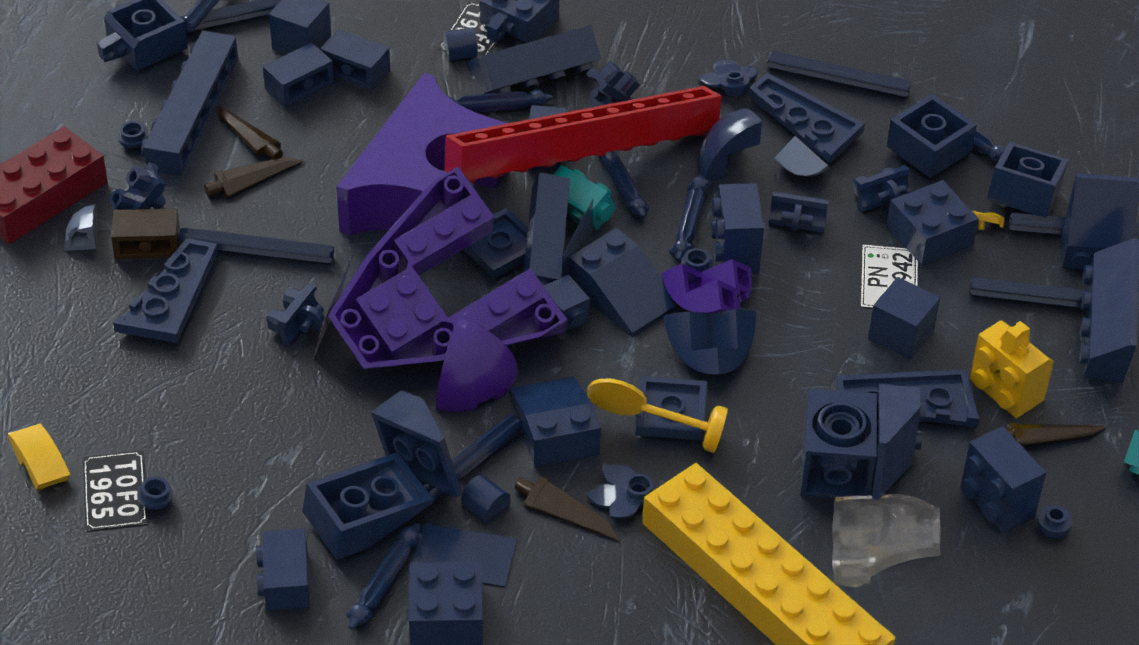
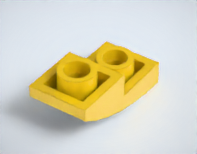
[8,423,71,490]

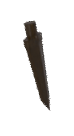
[218,105,283,159]
[204,157,305,198]
[994,423,1106,446]
[515,476,619,541]

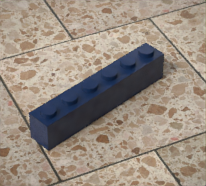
[141,31,238,176]

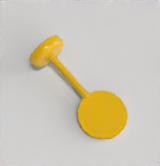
[587,379,728,453]

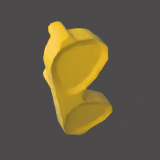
[971,210,1004,230]

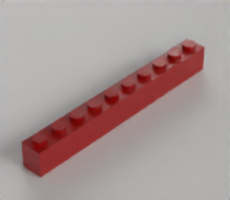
[445,86,722,183]

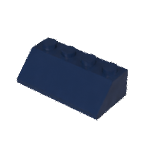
[467,25,601,93]
[1079,238,1139,383]

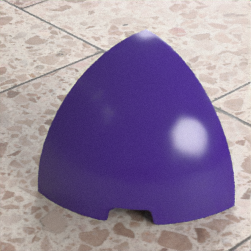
[662,259,752,314]
[436,318,518,412]

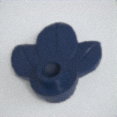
[698,60,757,96]
[587,464,656,519]

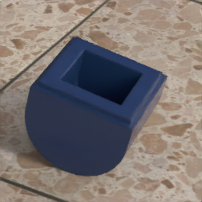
[443,27,478,61]
[461,475,510,523]

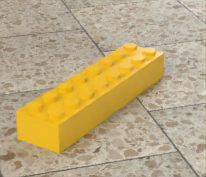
[642,463,896,645]

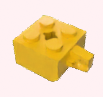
[969,320,1054,419]

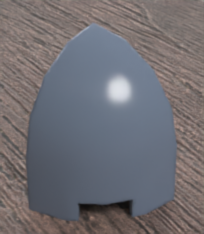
[774,136,829,177]
[64,204,98,251]

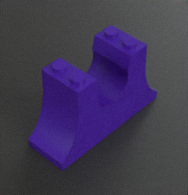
[336,73,510,236]

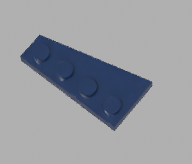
[749,73,865,164]
[113,238,218,343]
[834,369,979,428]

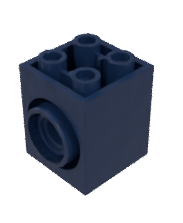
[800,388,877,501]

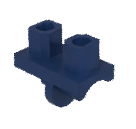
[586,60,641,107]
[109,162,166,210]
[853,165,911,212]
[768,192,829,233]
[266,283,325,347]

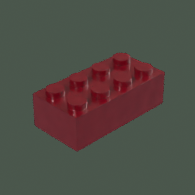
[0,126,108,244]

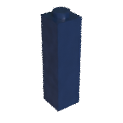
[523,172,570,286]

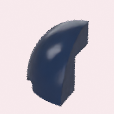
[697,108,762,182]
[664,309,756,374]

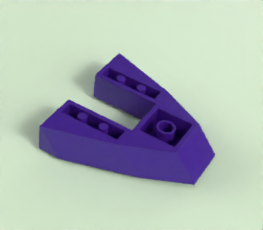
[328,167,567,369]

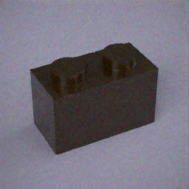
[111,208,180,259]

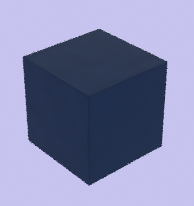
[269,0,331,54]
[868,277,940,360]

